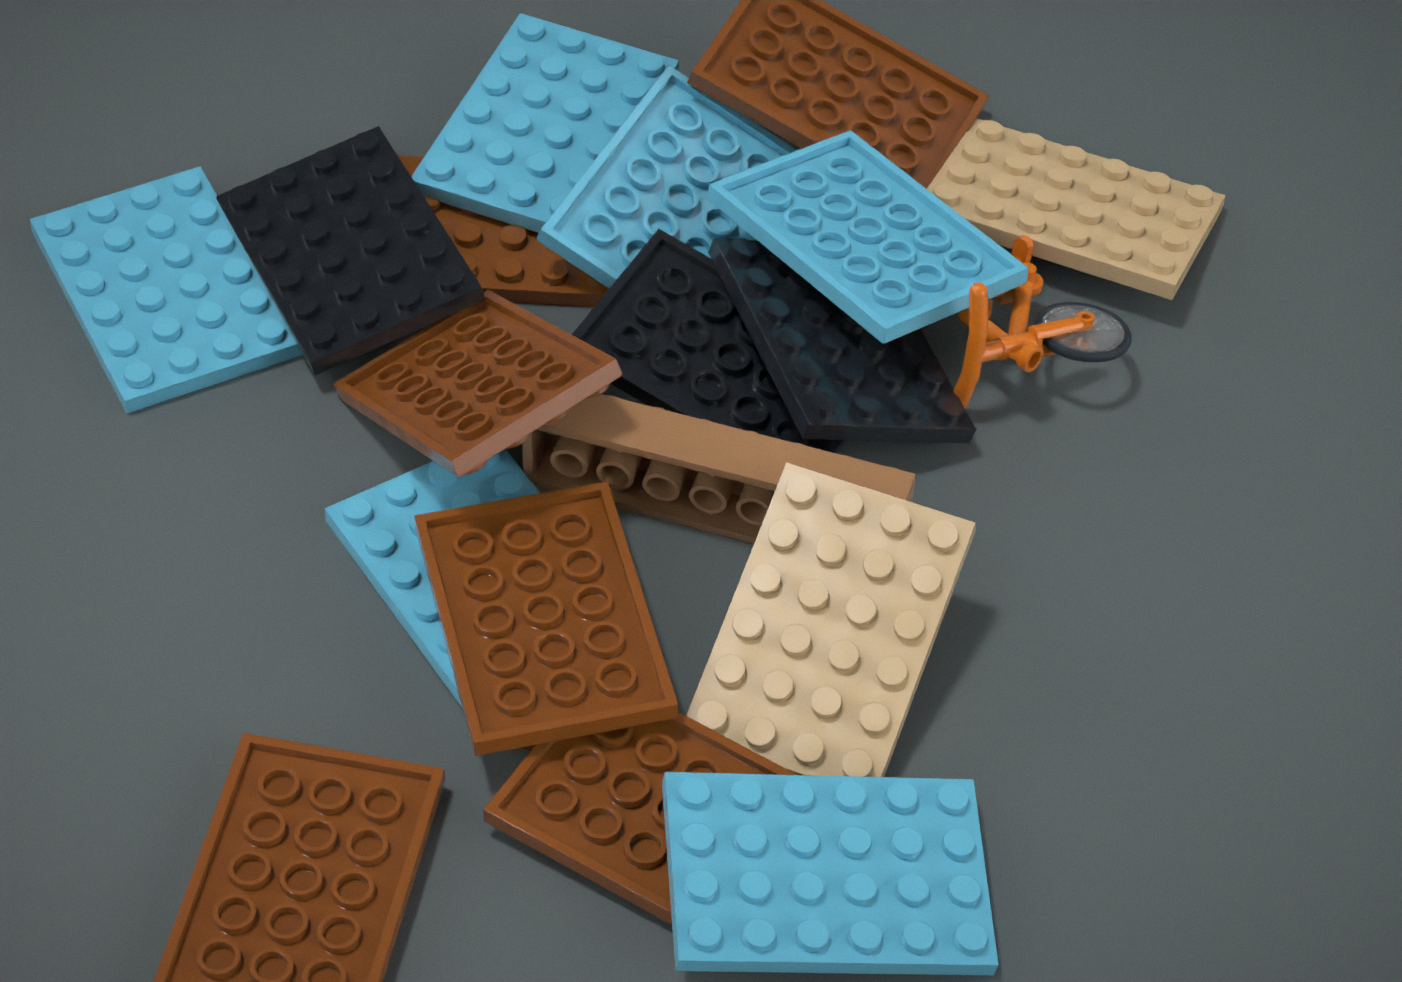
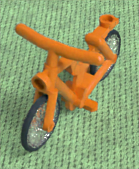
[954,235,1132,410]

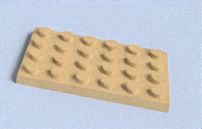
[927,118,1226,300]
[686,462,976,777]

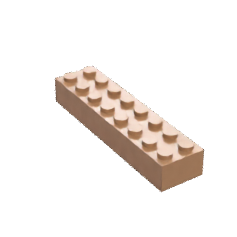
[522,394,916,544]

